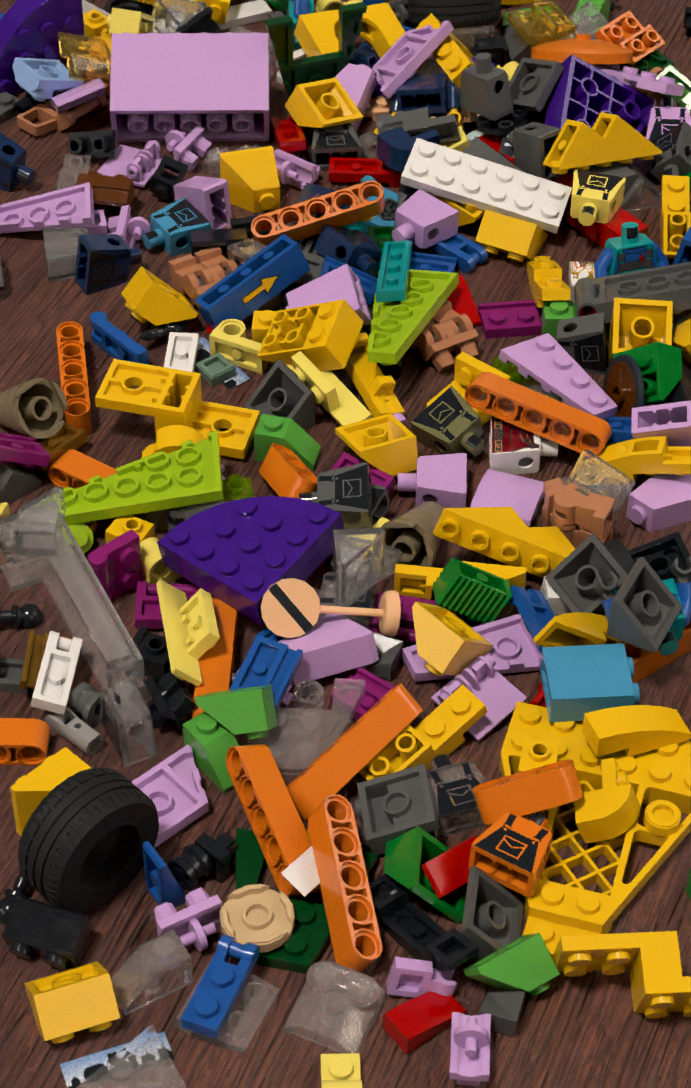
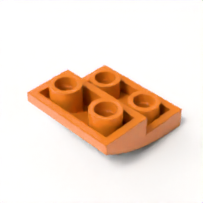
[594,10,665,65]

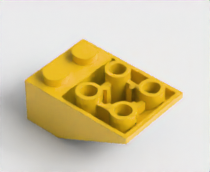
[257,299,364,372]

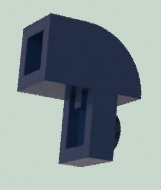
[377,127,440,172]

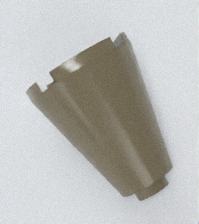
[0,378,67,439]
[374,501,444,574]

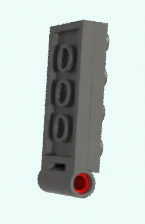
[574,262,691,324]

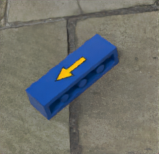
[194,234,310,330]

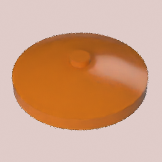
[531,33,633,64]

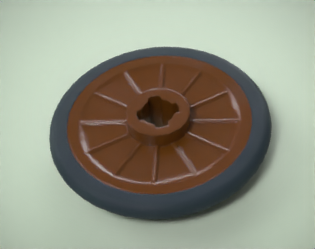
[603,354,645,417]

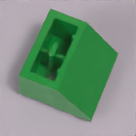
[613,342,682,406]

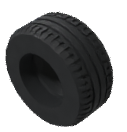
[407,0,501,28]
[18,768,159,913]

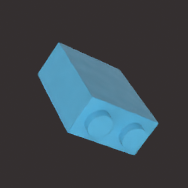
[540,643,640,722]

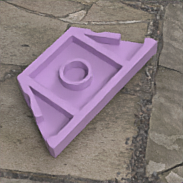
[372,21,454,99]
[132,744,209,848]

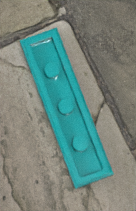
[375,240,412,302]

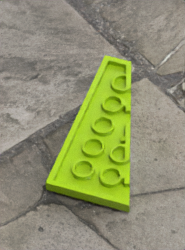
[367,269,459,366]
[32,430,224,530]

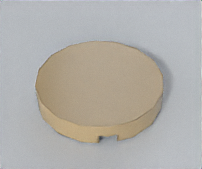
[220,884,295,953]

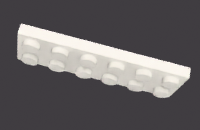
[400,138,572,234]

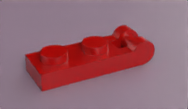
[270,116,306,154]
[329,157,403,188]

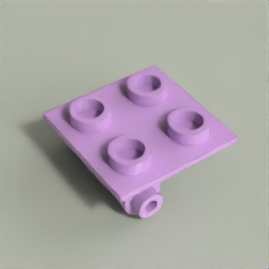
[97,140,163,187]
[431,654,527,742]

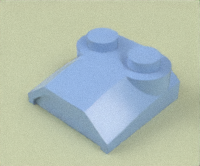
[13,57,84,102]

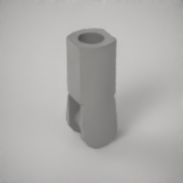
[45,705,104,757]

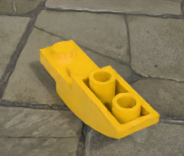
[660,175,691,259]
[527,256,571,308]
[573,436,691,486]
[394,561,527,601]
[358,685,488,781]

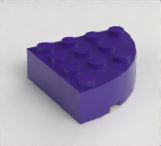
[0,0,88,95]
[545,55,656,134]
[157,496,346,626]

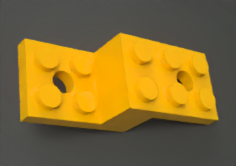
[95,359,260,459]
[552,931,691,1019]

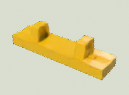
[345,332,405,418]

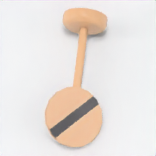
[260,578,401,638]

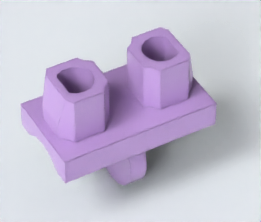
[165,125,212,172]
[274,149,320,190]
[108,205,151,248]
[154,887,222,952]
[449,1012,491,1086]

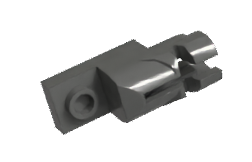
[376,107,461,144]

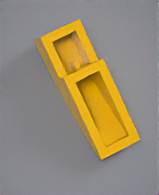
[533,612,620,647]
[582,705,691,757]

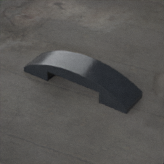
[369,873,479,972]

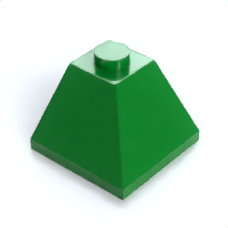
[384,826,466,924]

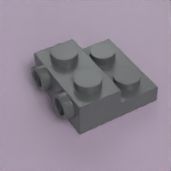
[509,58,564,116]
[354,764,439,855]

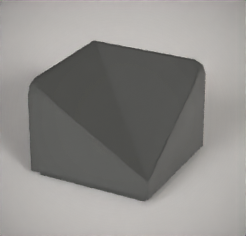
[362,632,404,680]
[478,990,526,1037]

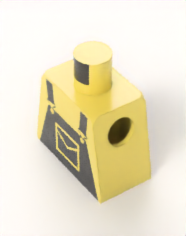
[570,169,626,226]

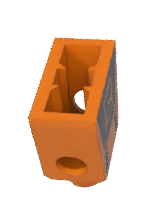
[468,812,553,898]

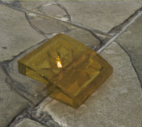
[507,1,577,46]
[58,32,111,84]

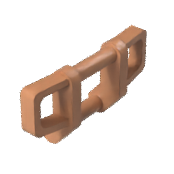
[17,74,108,136]

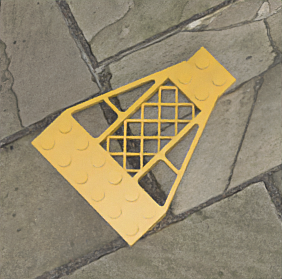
[499,701,691,973]

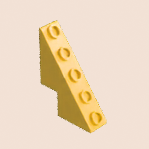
[542,112,663,174]
[432,507,575,579]

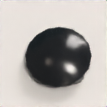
[476,109,528,136]

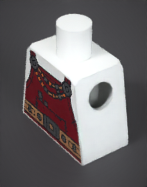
[489,416,558,475]

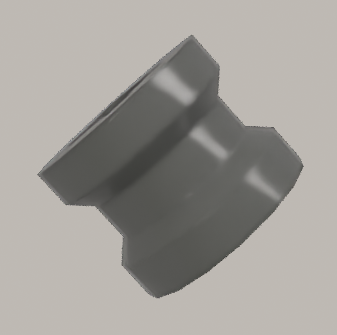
[67,682,110,725]

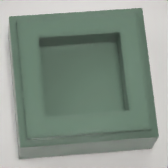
[195,352,236,387]

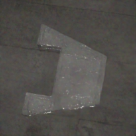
[232,673,366,775]

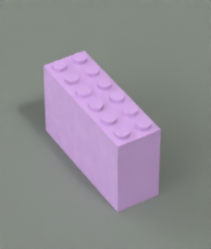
[110,32,270,142]

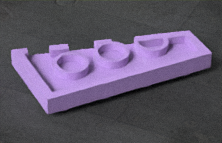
[590,64,685,96]
[0,182,94,233]
[498,333,618,420]
[401,613,541,682]

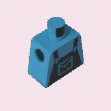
[142,197,212,256]

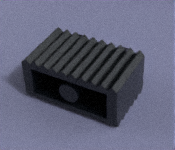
[1,895,93,969]

